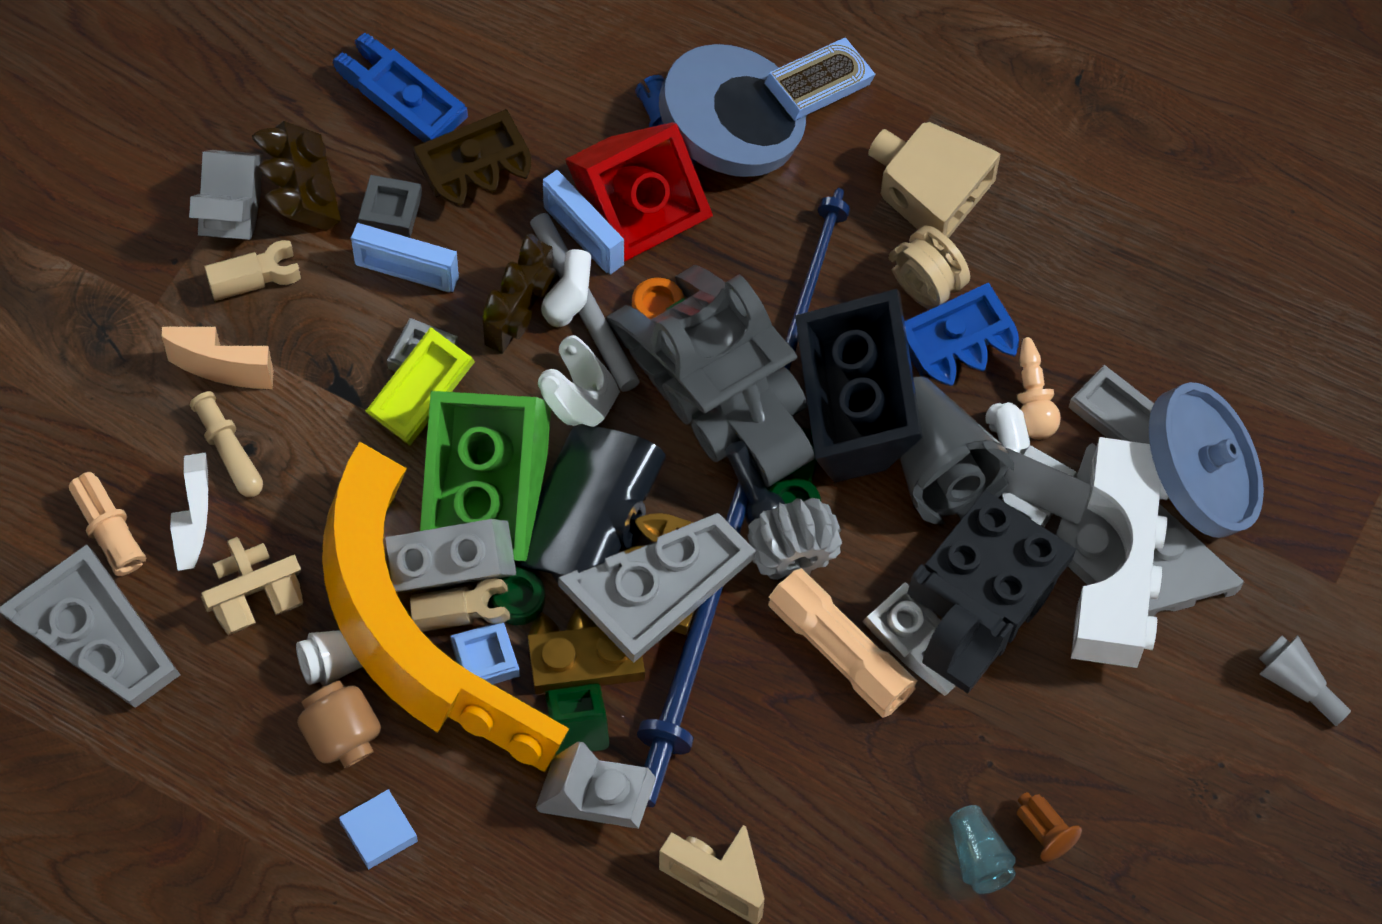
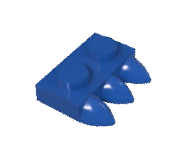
[904,282,1019,386]

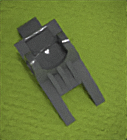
[607,265,815,487]

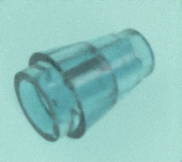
[949,805,1016,894]

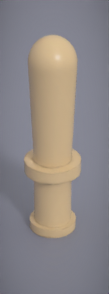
[190,391,263,497]

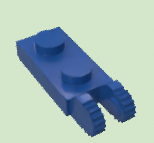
[332,33,468,143]

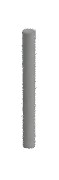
[530,213,640,392]

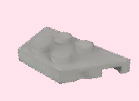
[1056,443,1244,617]

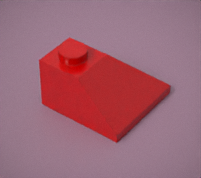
[565,122,713,262]

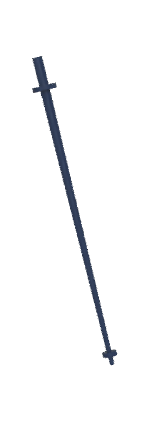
[637,188,850,807]

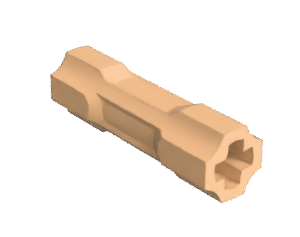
[768,568,917,718]

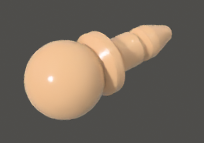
[1017,337,1061,440]

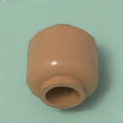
[297,680,381,768]

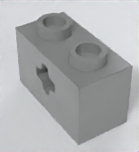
[385,519,516,593]

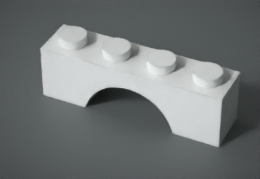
[1071,437,1168,668]

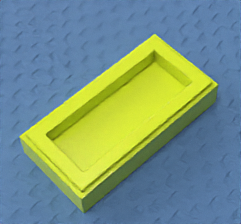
[365,327,475,446]

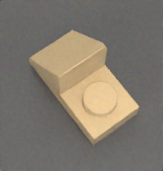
[659,825,765,924]

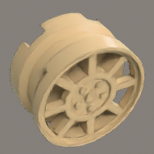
[889,225,970,309]

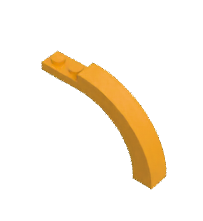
[322,442,569,772]

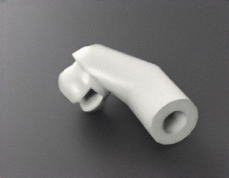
[985,402,1030,455]

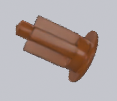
[1017,792,1082,862]

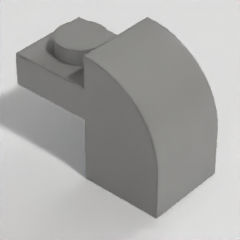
[189,150,263,240]

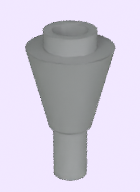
[1259,635,1351,726]

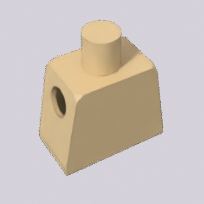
[868,122,1001,246]

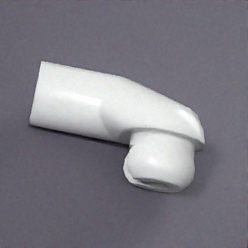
[541,249,591,327]

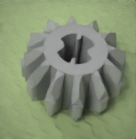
[747,498,842,580]

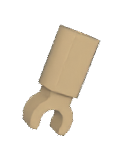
[204,240,301,301]
[410,578,510,632]

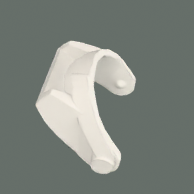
[538,335,620,427]

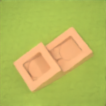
[162,327,274,389]

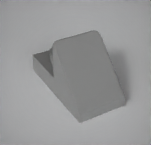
[535,742,656,829]

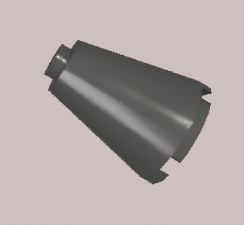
[900,377,1014,525]

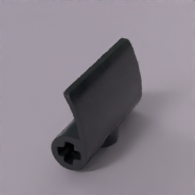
[514,425,666,583]

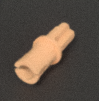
[69,472,146,576]

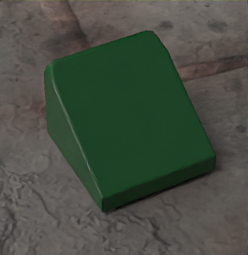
[545,684,610,755]

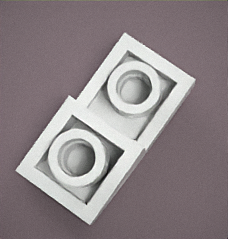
[862,582,955,696]

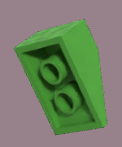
[420,391,551,561]

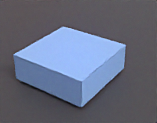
[450,623,520,685]
[339,789,418,870]

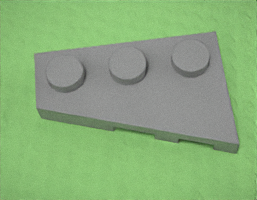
[0,544,181,708]

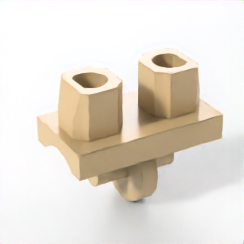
[201,537,303,635]

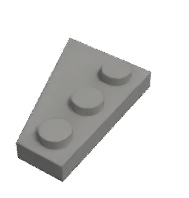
[558,513,756,663]

